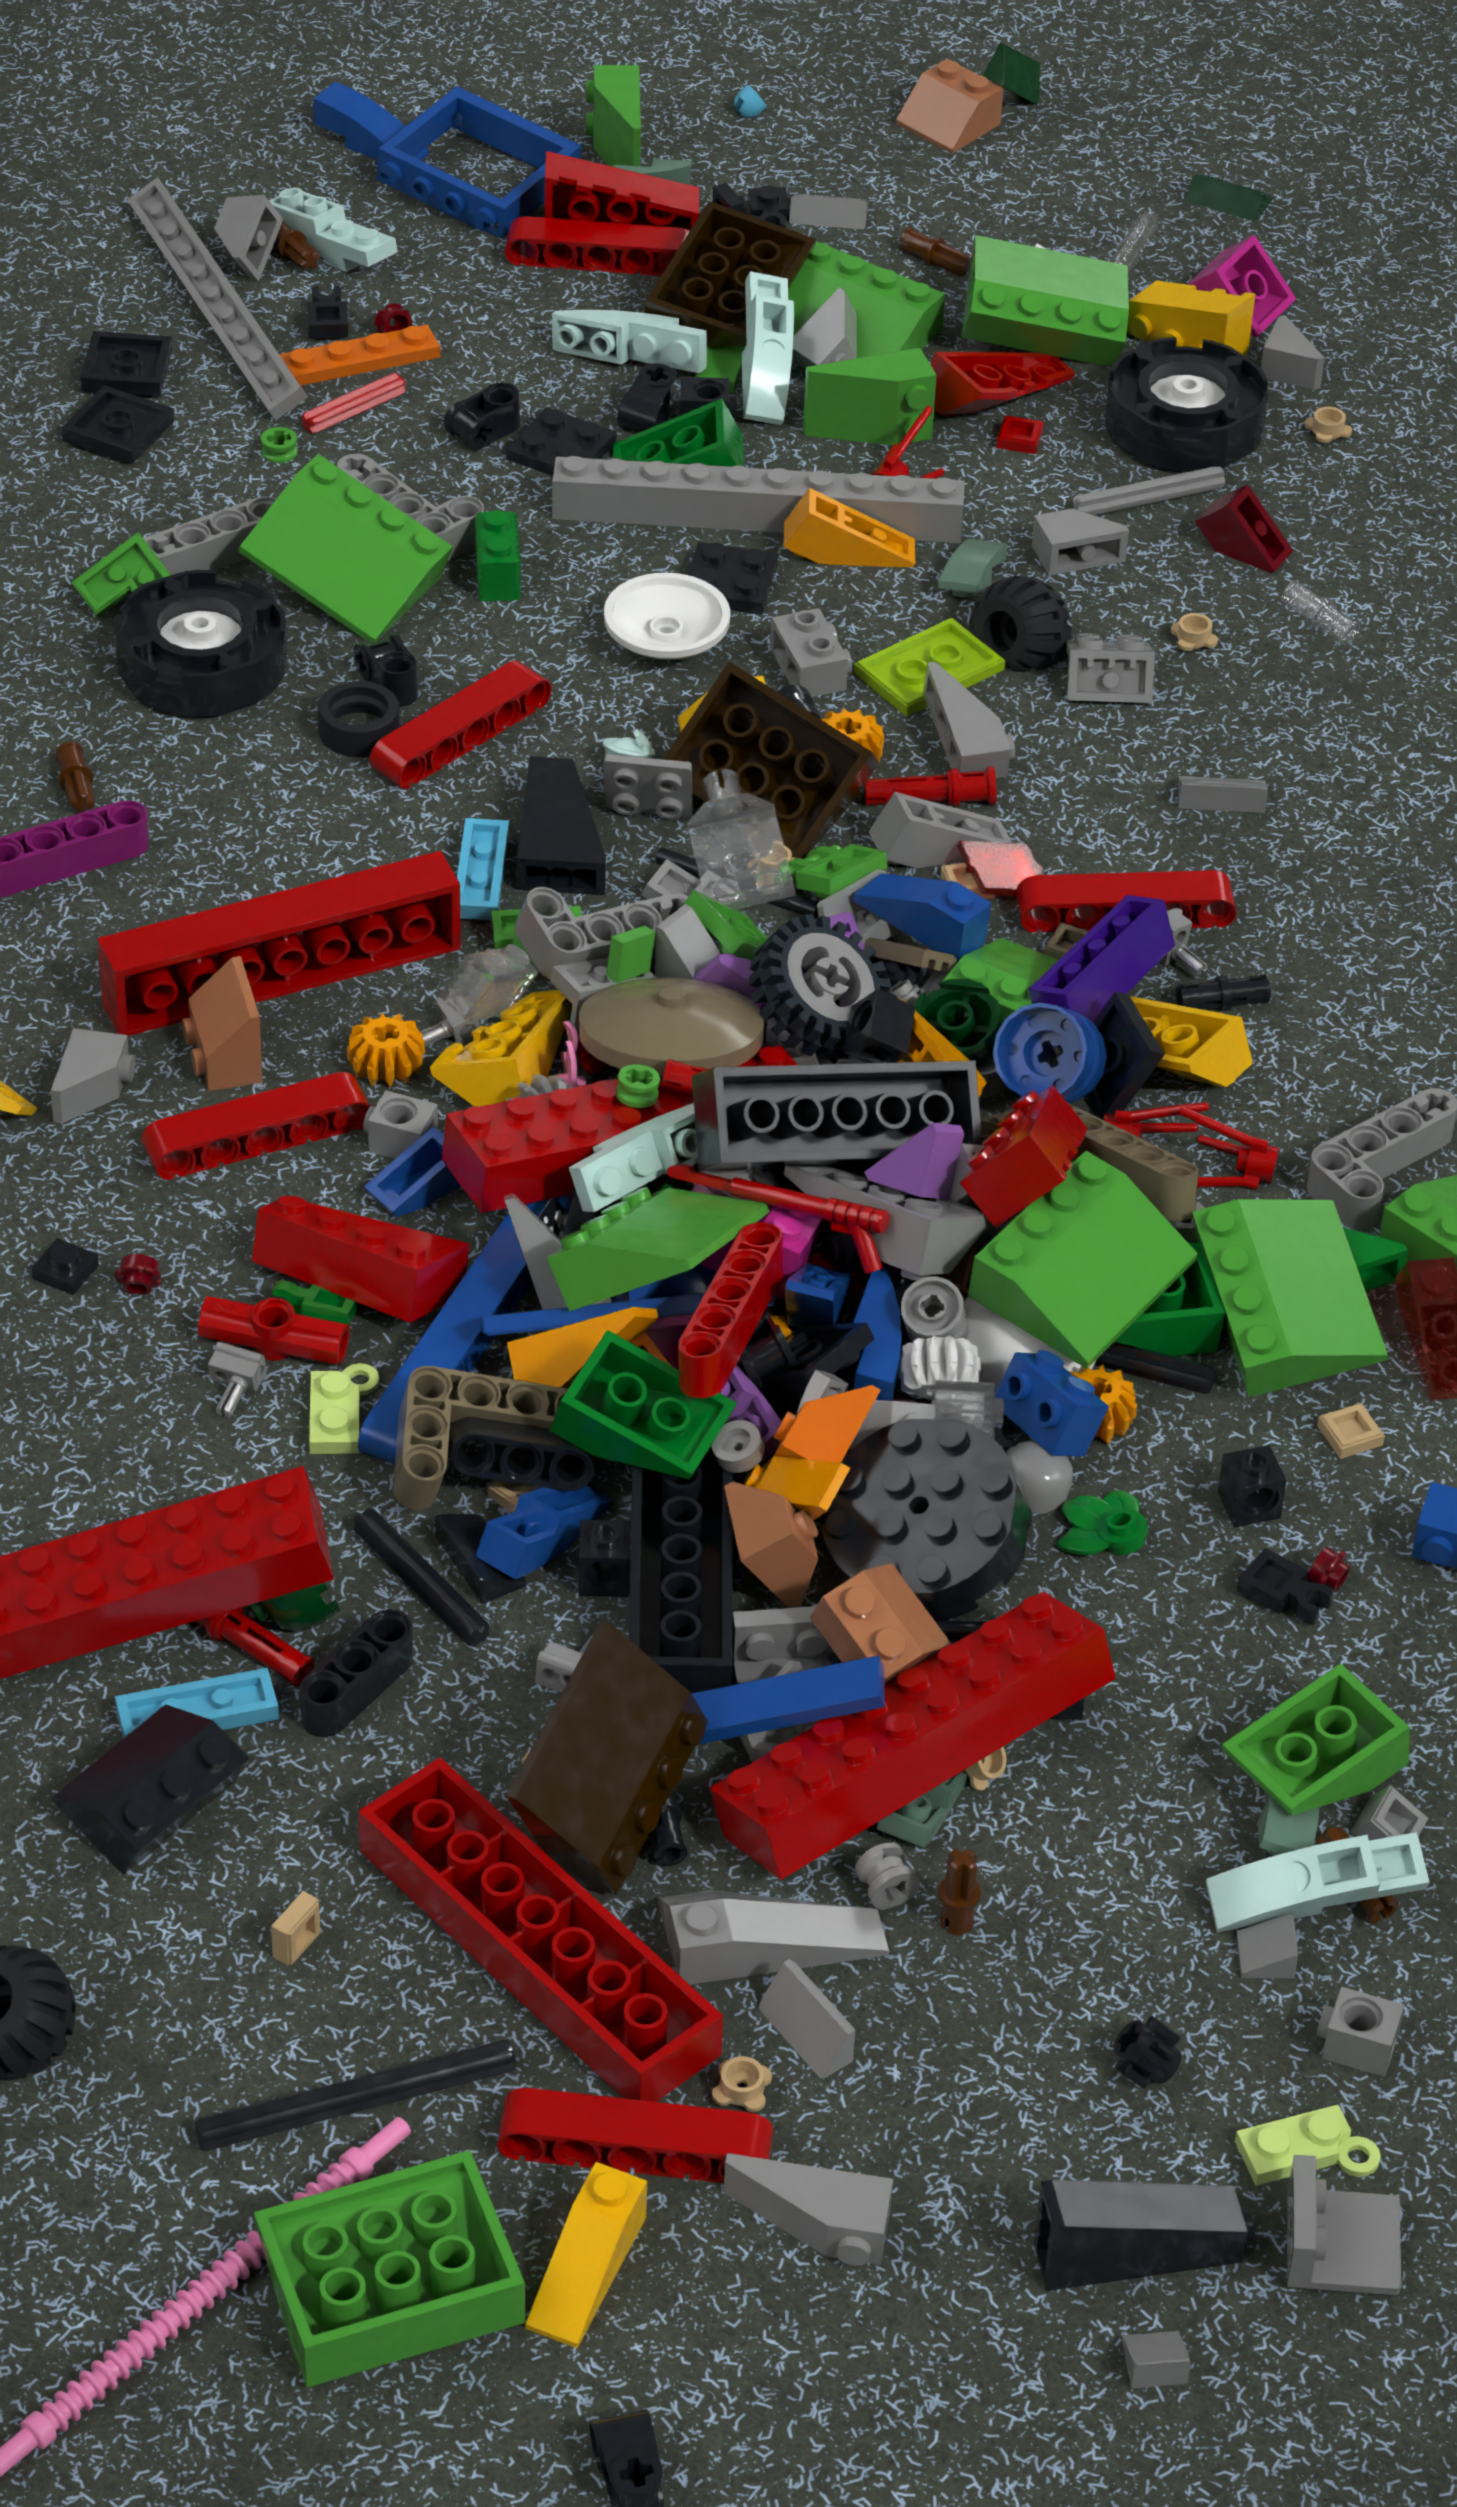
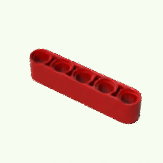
[505,216,690,276]
[369,660,552,789]
[1016,870,1237,933]
[141,1072,371,1180]
[678,1222,783,1398]
[497,2088,774,2183]

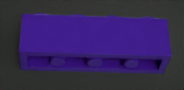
[1028,895,1175,1022]

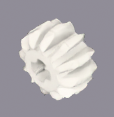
[898,1335,981,1402]

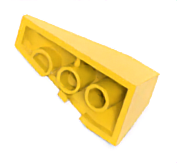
[430,990,572,1107]
[1130,996,1253,1087]

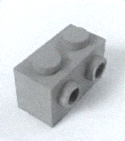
[770,608,852,697]

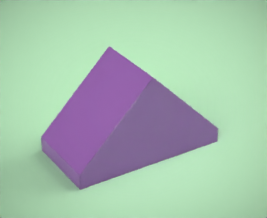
[864,1123,964,1199]

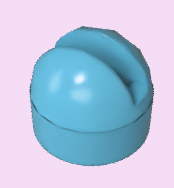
[734,85,767,118]

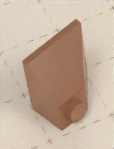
[724,1482,818,1608]

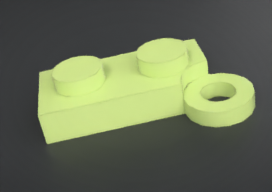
[309,1363,380,1454]
[1235,2105,1381,2185]

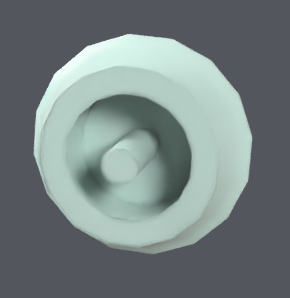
[603,729,655,758]

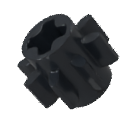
[1114,2016,1182,2089]

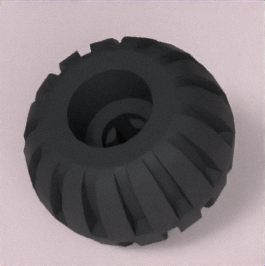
[969,576,1071,672]
[0,1945,76,2080]

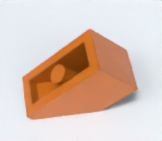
[773,1385,881,1463]

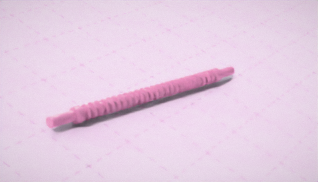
[0,2117,411,2477]

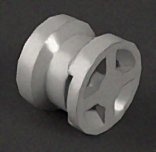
[855,1843,920,1910]

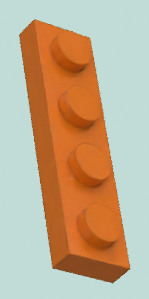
[279,324,441,386]

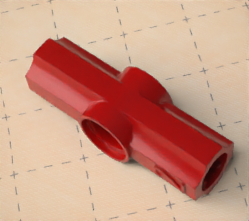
[198,1296,350,1365]

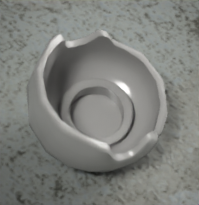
[1006,1441,1073,1514]

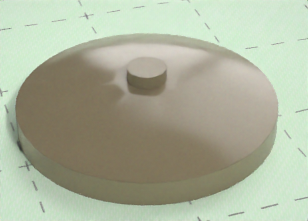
[579,977,764,1077]

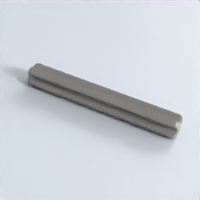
[1072,466,1225,515]

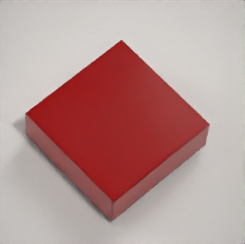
[996,415,1044,454]

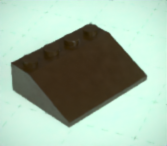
[645,201,816,347]
[663,662,879,859]
[506,1621,708,1895]

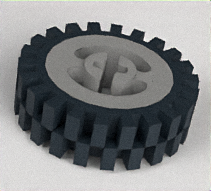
[749,915,891,1059]

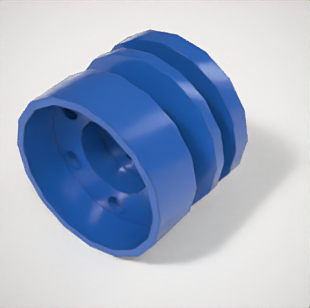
[993,1002,1107,1103]

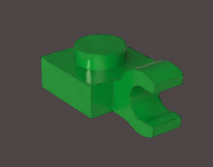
[272,1281,359,1325]

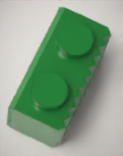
[475,510,520,601]

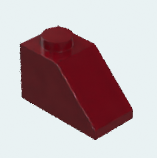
[1195,484,1293,573]

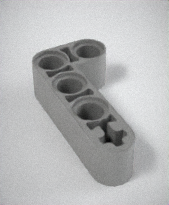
[337,454,484,562]
[143,496,277,575]
[514,887,688,979]
[1307,1088,1457,1230]

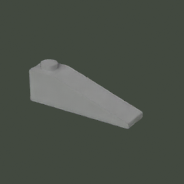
[784,1165,990,1281]
[658,1890,889,1985]

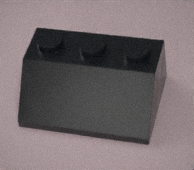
[52,1704,249,1875]

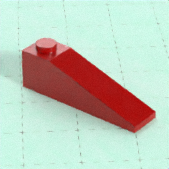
[930,352,1076,417]

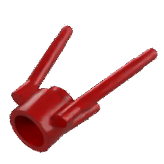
[871,406,945,479]
[1104,1102,1209,1138]
[1179,1107,1279,1190]

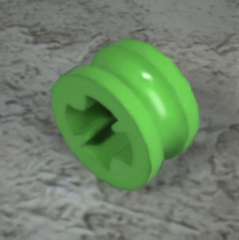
[261,427,298,463]
[616,1064,660,1108]

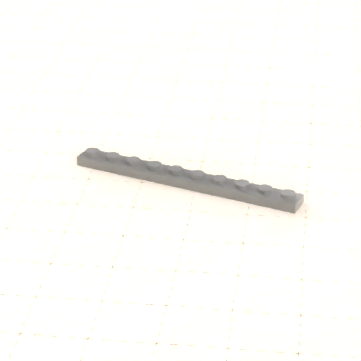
[127,177,308,420]

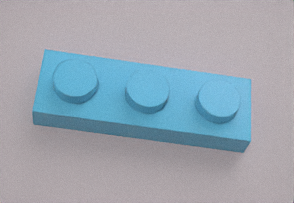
[457,818,509,920]
[115,1667,279,1739]

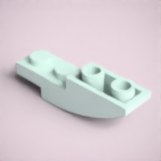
[270,188,398,272]
[742,271,794,425]
[552,310,707,373]
[568,1103,698,1212]
[1205,1832,1429,1932]

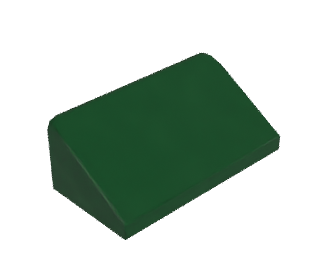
[983,42,1040,104]
[1186,174,1273,222]

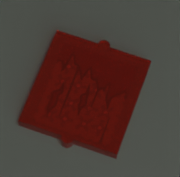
[957,840,1043,896]

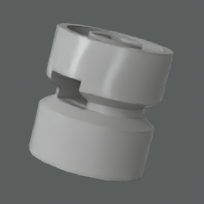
[901,1276,969,1343]

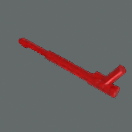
[667,1164,890,1274]

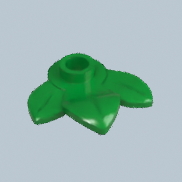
[1056,1490,1148,1555]

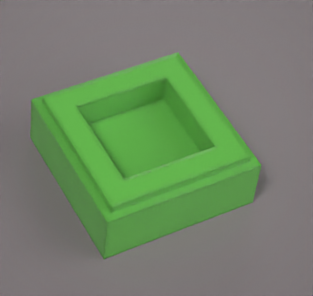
[606,925,655,983]

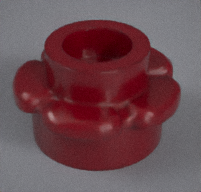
[374,303,412,334]
[114,1254,161,1294]
[1307,1547,1351,1592]

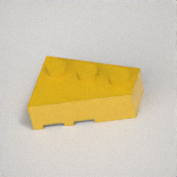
[1127,280,1255,357]

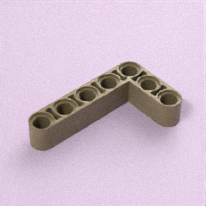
[980,1103,1198,1221]
[393,1366,617,1510]

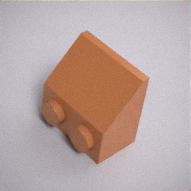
[896,59,1003,154]
[182,956,263,1091]
[810,1563,951,1684]

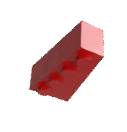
[545,151,699,231]
[959,1085,1088,1228]
[252,1196,470,1323]

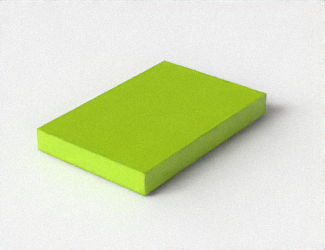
[853,618,1005,717]

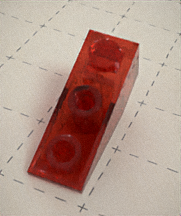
[1395,1257,1457,1401]

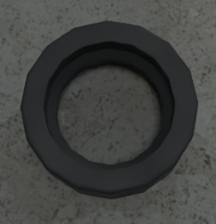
[318,681,400,757]

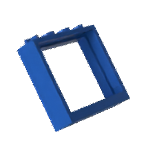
[376,86,582,238]

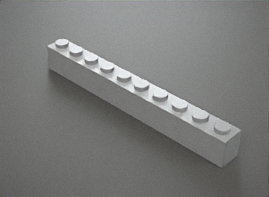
[552,456,965,543]

